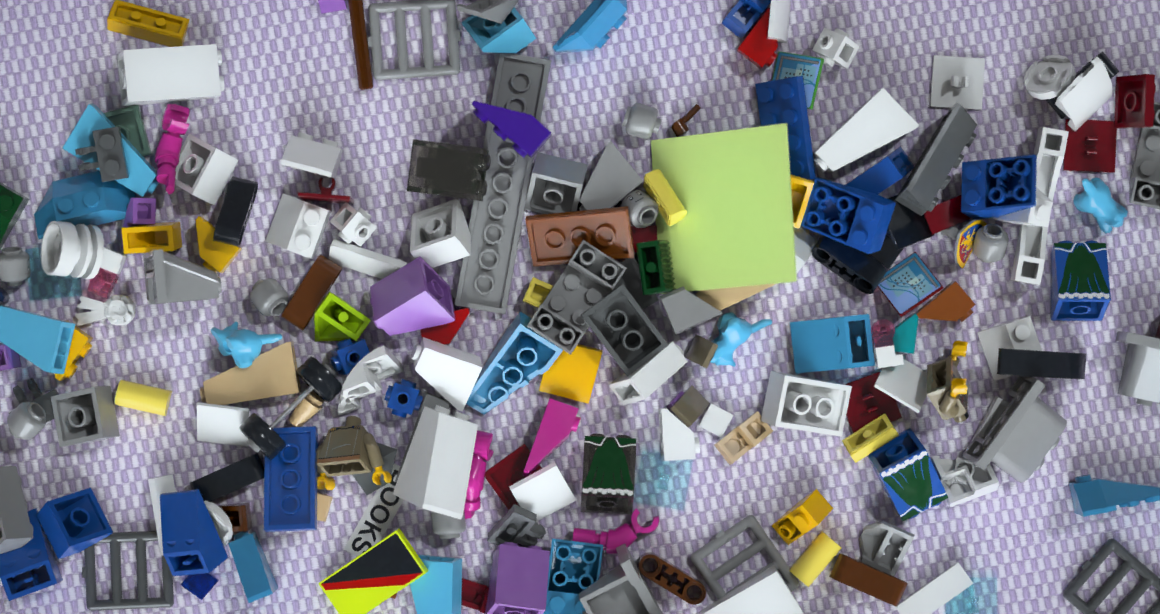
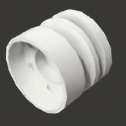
[41,221,104,279]

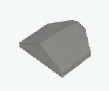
[457,0,518,24]
[860,521,915,576]

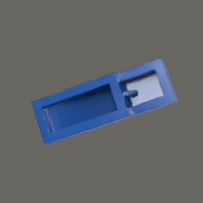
[722,0,771,39]

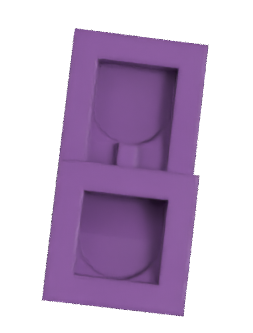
[121,197,156,249]

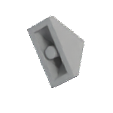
[660,286,723,336]

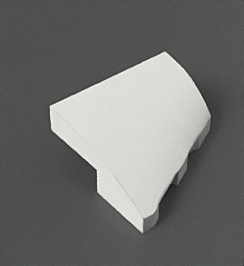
[931,456,999,507]

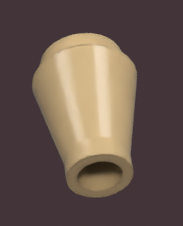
[288,391,324,427]

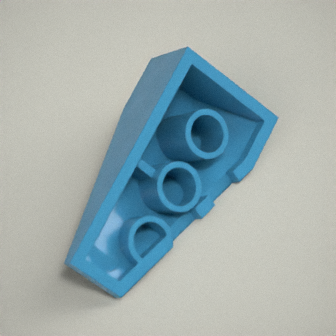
[466,312,563,415]
[1069,474,1160,517]

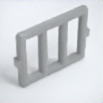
[368,0,461,80]
[690,515,799,599]

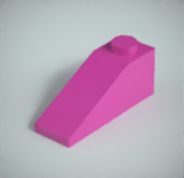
[523,398,581,477]

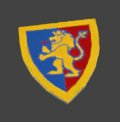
[941,218,987,269]

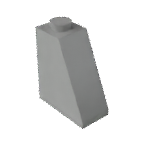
[579,141,643,211]

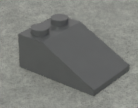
[581,283,669,376]

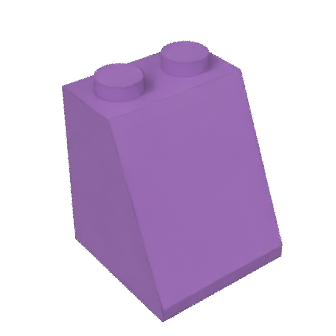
[370,257,455,336]
[484,542,550,614]

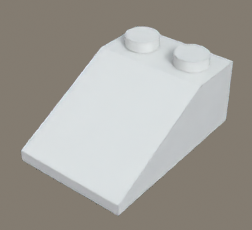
[761,371,852,437]

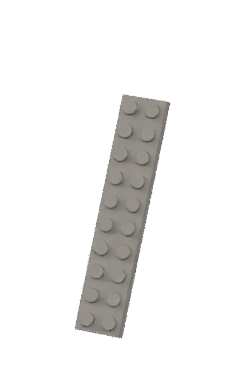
[455,53,551,314]

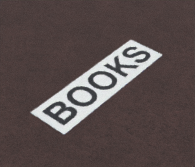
[344,463,404,557]

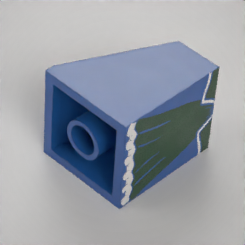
[1050,241,1111,321]
[867,428,948,521]

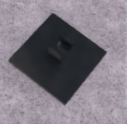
[887,195,934,250]

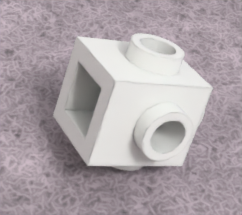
[812,28,860,69]
[329,202,377,247]

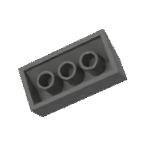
[895,103,977,216]

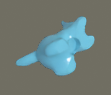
[1073,178,1128,233]
[710,312,773,367]
[211,322,282,368]

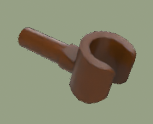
[672,104,701,137]

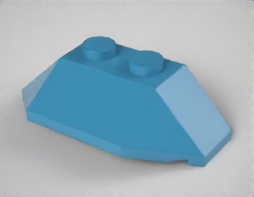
[552,0,627,53]
[34,170,136,239]

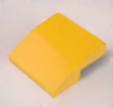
[539,344,603,404]

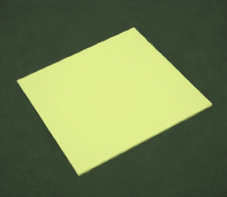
[651,123,797,294]

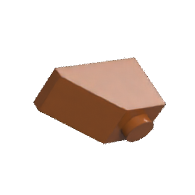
[915,281,976,322]

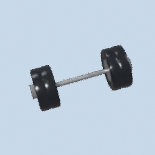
[239,356,342,460]

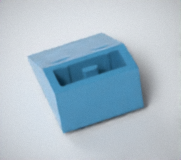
[790,314,875,374]
[543,538,604,614]

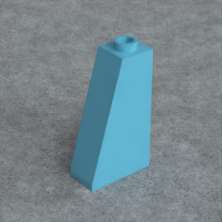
[62,103,159,197]
[0,304,75,374]
[410,555,462,614]

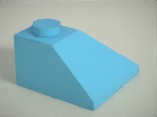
[461,7,536,53]

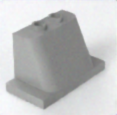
[143,249,221,305]
[1116,331,1160,407]
[962,376,1067,483]
[578,544,663,614]

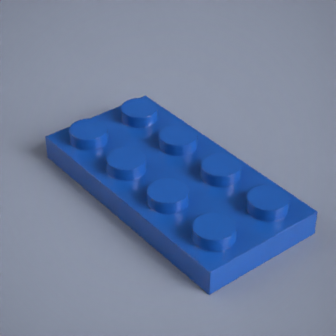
[755,76,816,180]
[264,426,318,532]

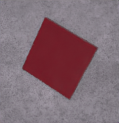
[298,177,354,204]

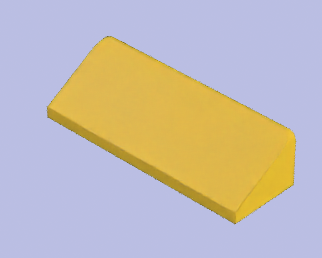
[107,0,190,47]

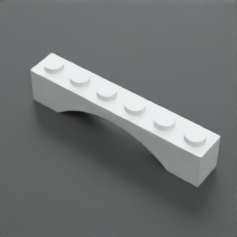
[1010,127,1069,285]

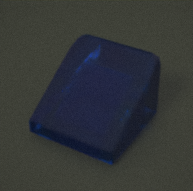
[181,573,219,600]

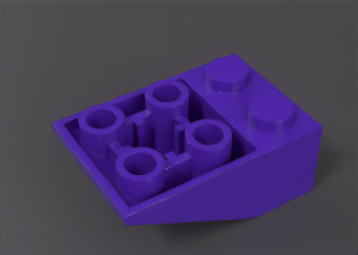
[472,101,552,158]

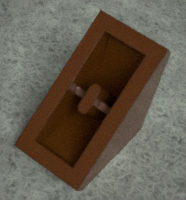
[217,502,252,532]

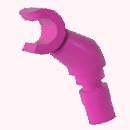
[155,104,190,195]
[464,430,494,519]
[572,508,659,554]

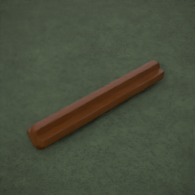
[348,0,373,90]

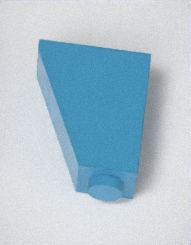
[228,531,278,603]

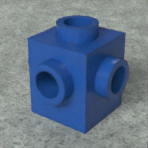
[330,338,370,375]
[384,379,423,418]

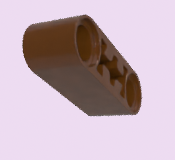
[281,254,343,331]
[638,552,706,605]
[829,553,908,607]

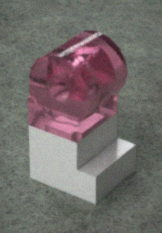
[88,247,127,299]
[871,319,904,369]

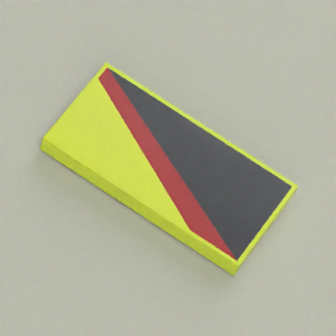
[318,528,429,614]

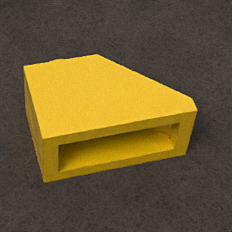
[790,174,814,228]
[196,216,242,273]
[121,222,182,254]

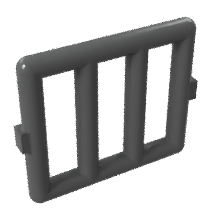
[82,531,174,611]
[1063,539,1160,614]

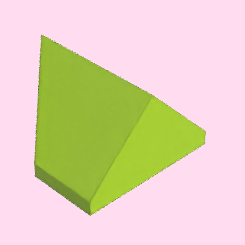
[314,291,371,342]

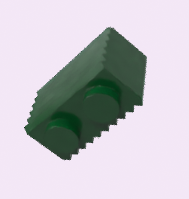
[636,240,676,295]

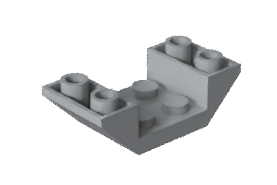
[1129,102,1160,209]
[527,240,627,355]

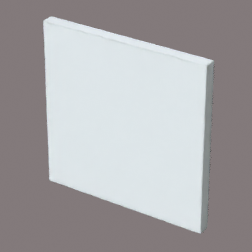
[930,55,985,110]
[874,354,927,413]
[197,402,249,447]

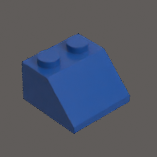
[36,488,113,559]

